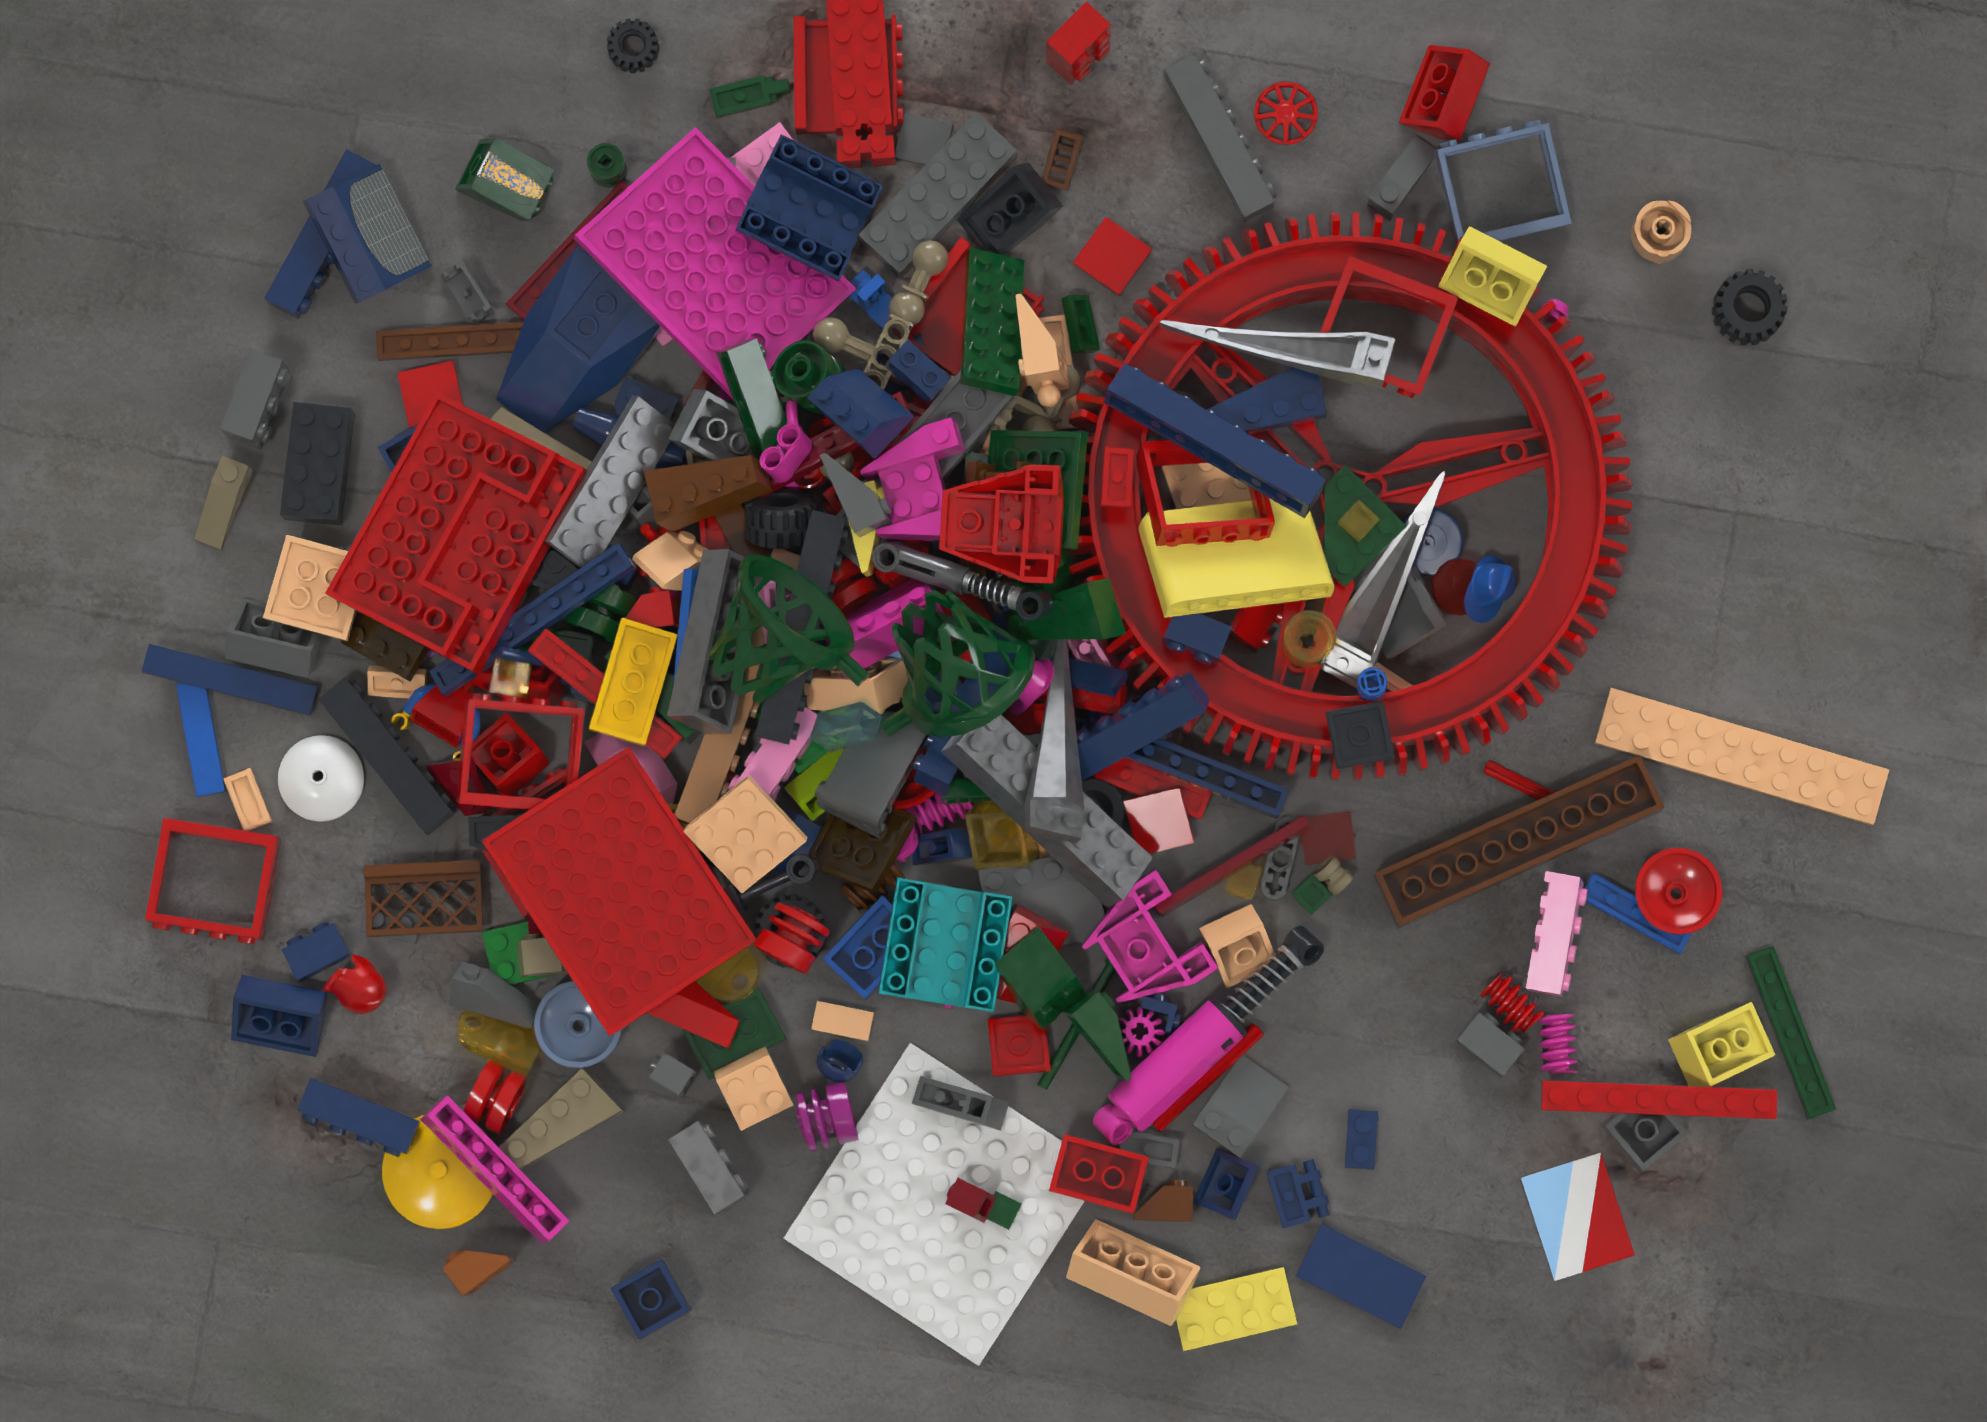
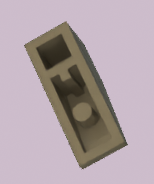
[194,456,254,550]

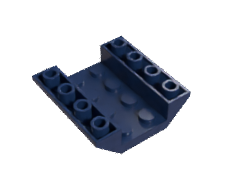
[735,134,884,282]

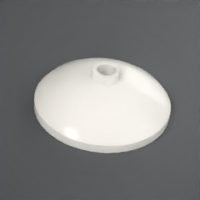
[278,735,365,822]

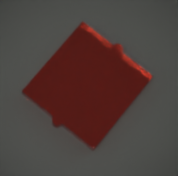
[1300,812,1356,865]

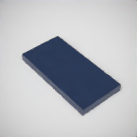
[1296,1224,1426,1329]

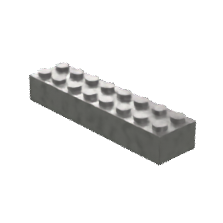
[941,715,1153,907]

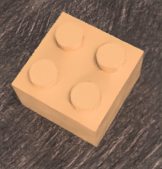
[713,1046,793,1131]

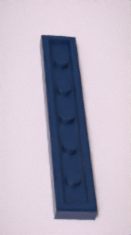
[142,644,318,716]

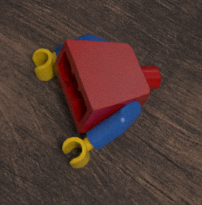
[392,682,480,759]

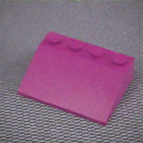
[819,579,944,678]

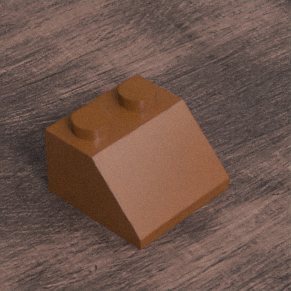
[442,1249,516,1296]

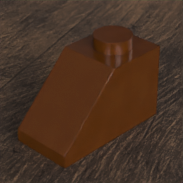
[1133,1180,1193,1222]

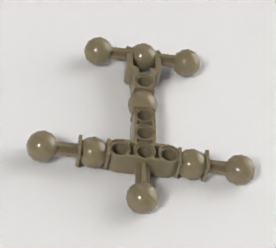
[813,240,1081,479]

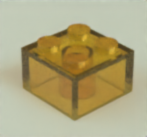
[965,801,1040,869]

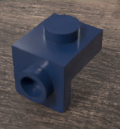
[1141,993,1181,1034]

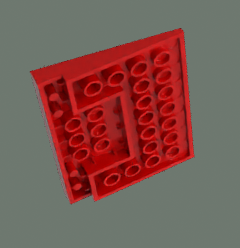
[325,392,587,675]

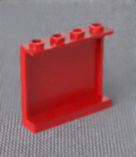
[793,15,903,134]
[893,237,1045,376]

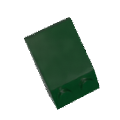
[994,926,1085,1030]
[1063,989,1131,1082]

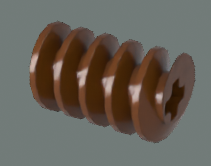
[840,863,906,913]

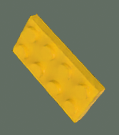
[588,618,677,746]

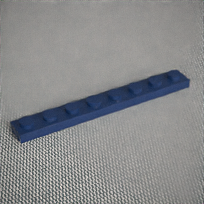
[429,542,636,697]

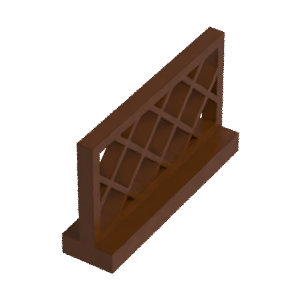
[364,860,483,937]

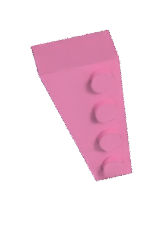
[1526,871,1588,997]

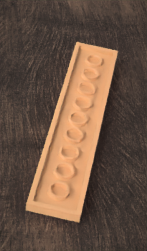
[1594,688,1889,826]

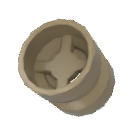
[1313,855,1354,895]

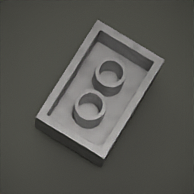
[668,1121,749,1215]

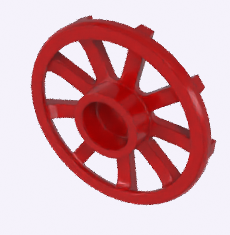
[1254,82,1318,145]

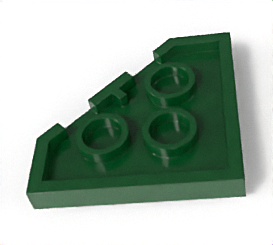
[1324,465,1407,588]

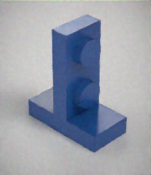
[850,269,892,330]

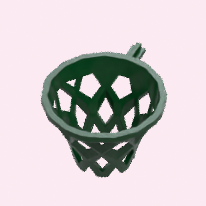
[708,554,869,703]
[880,590,1035,738]

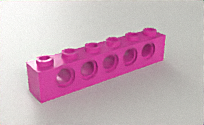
[420,1095,569,1244]

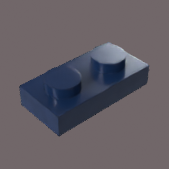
[1344,1109,1378,1170]

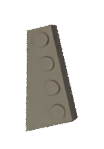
[516,934,567,978]
[498,1068,625,1170]

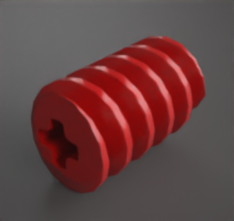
[1480,972,1544,1034]

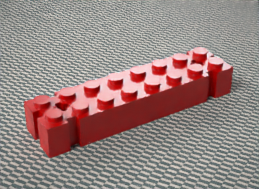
[826,0,896,169]

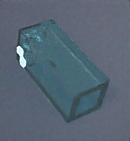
[810,701,883,752]

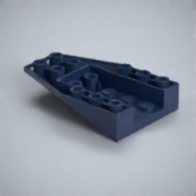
[496,246,662,433]

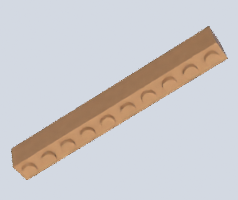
[675,549,800,824]

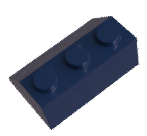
[807,369,914,459]
[231,975,327,1057]

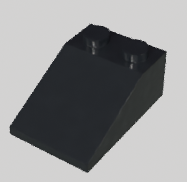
[957,162,1063,255]

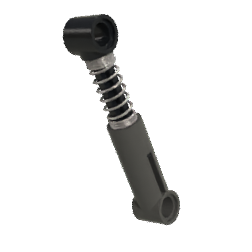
[872,540,1054,621]

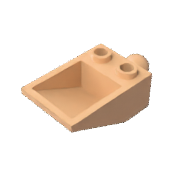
[1016,294,1070,407]

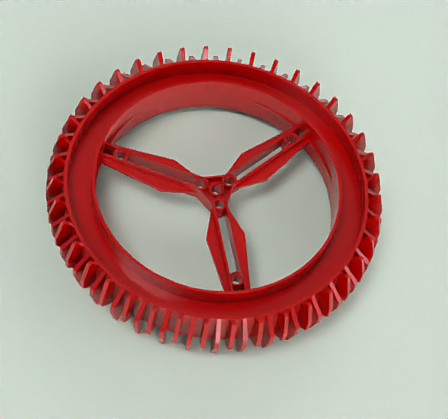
[1066,212,1633,781]

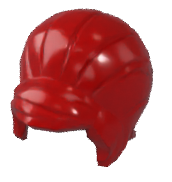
[323,954,387,1014]

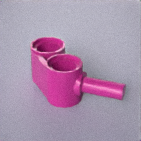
[759,401,812,483]

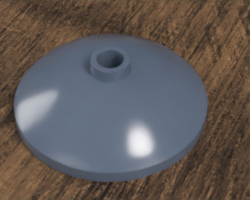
[534,981,621,1068]

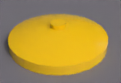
[382,1115,493,1229]

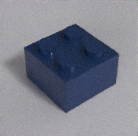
[610,1259,692,1340]

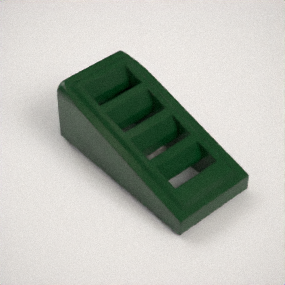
[940,778,993,805]

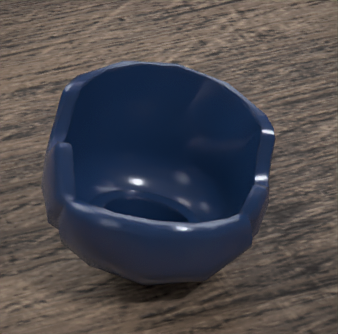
[816,1039,863,1083]

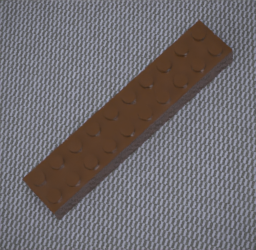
[1374,755,1664,929]

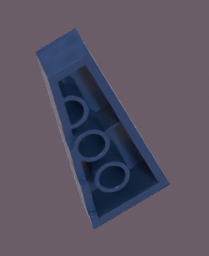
[1207,367,1327,434]
[297,1078,421,1157]

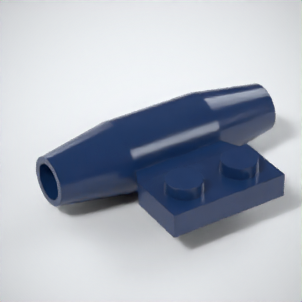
[573,376,686,468]

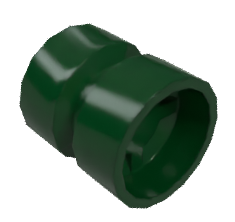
[587,143,627,188]

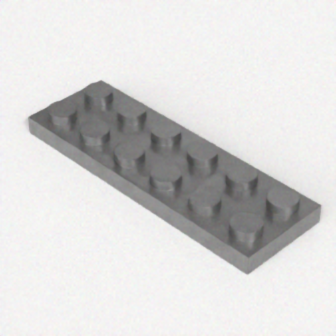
[545,395,675,568]

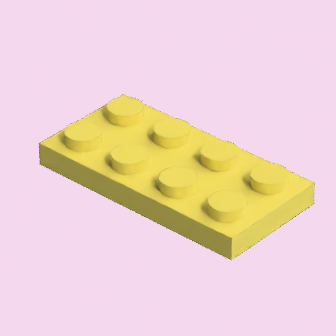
[1176,1267,1297,1351]

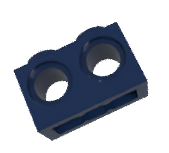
[885,339,951,406]

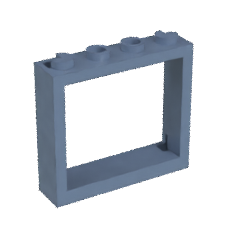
[1434,120,1572,245]

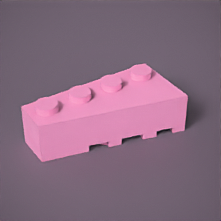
[728,707,822,801]

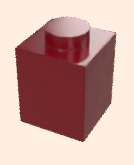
[945,1178,997,1223]

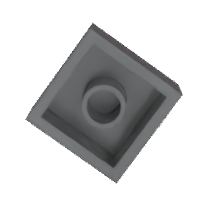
[1602,1113,1688,1172]

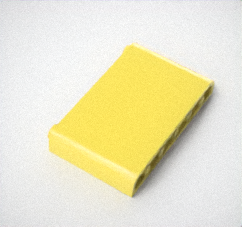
[1138,498,1334,618]

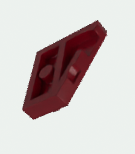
[426,756,492,816]

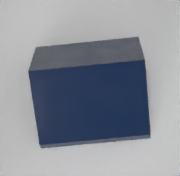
[1193,1149,1259,1221]

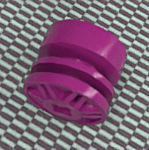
[796,1081,859,1152]

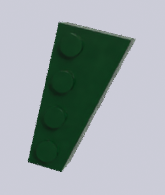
[1004,578,1126,640]

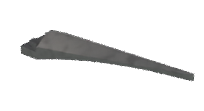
[1159,320,1395,388]
[1320,471,1446,688]
[1024,639,1084,843]

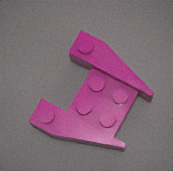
[860,417,966,541]
[1081,869,1218,1003]

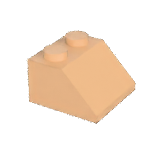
[632,531,709,591]
[1199,904,1276,988]

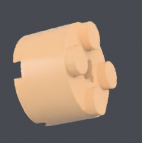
[1630,200,1692,264]

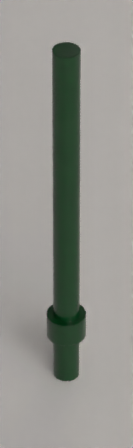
[1037,957,1116,1090]

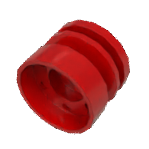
[754,902,830,975]

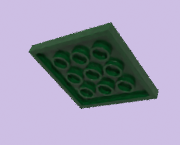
[988,430,1088,550]

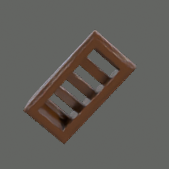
[1042,128,1083,191]

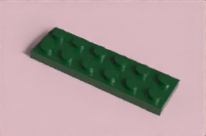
[960,247,1025,396]

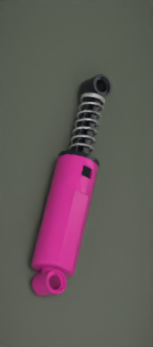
[1093,926,1324,1145]

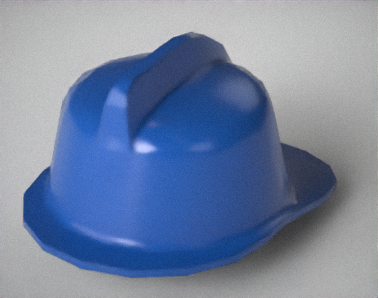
[1464,555,1516,623]

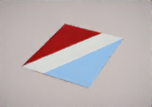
[1521,1153,1635,1281]

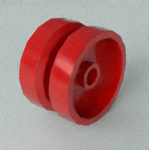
[831,558,880,615]
[463,1060,527,1135]

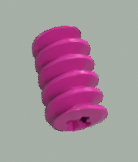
[914,793,976,834]
[1538,1014,1577,1074]

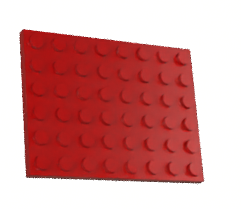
[482,747,757,1037]

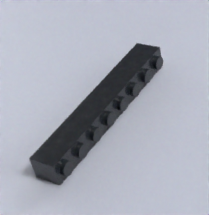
[755,510,850,745]

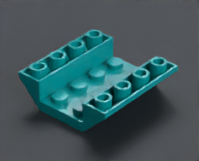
[878,878,1013,1012]

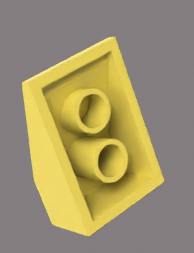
[1668,1002,1775,1087]

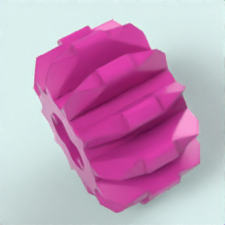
[1118,1007,1164,1057]

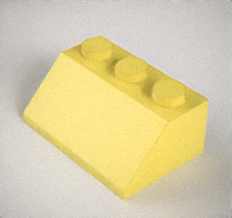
[1438,226,1547,327]

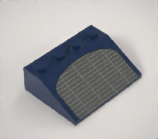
[303,163,431,304]

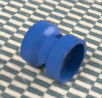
[1357,667,1387,702]

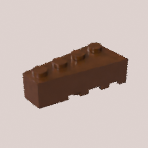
[644,455,773,532]

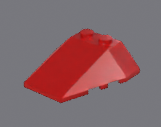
[939,465,1064,584]

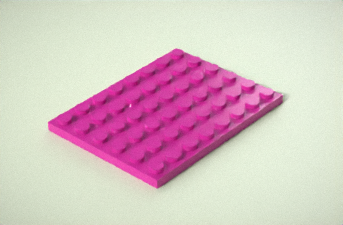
[573,127,856,399]

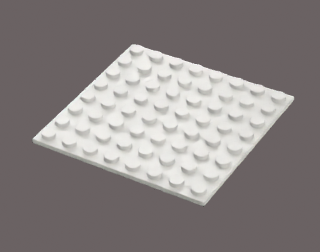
[784,1043,1085,1366]

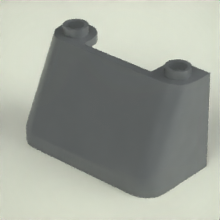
[815,709,929,838]

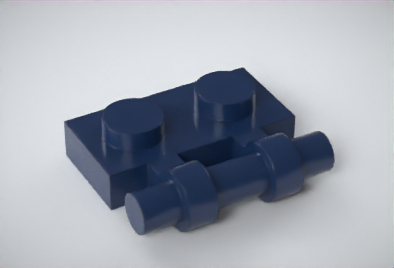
[1266,1159,1330,1229]

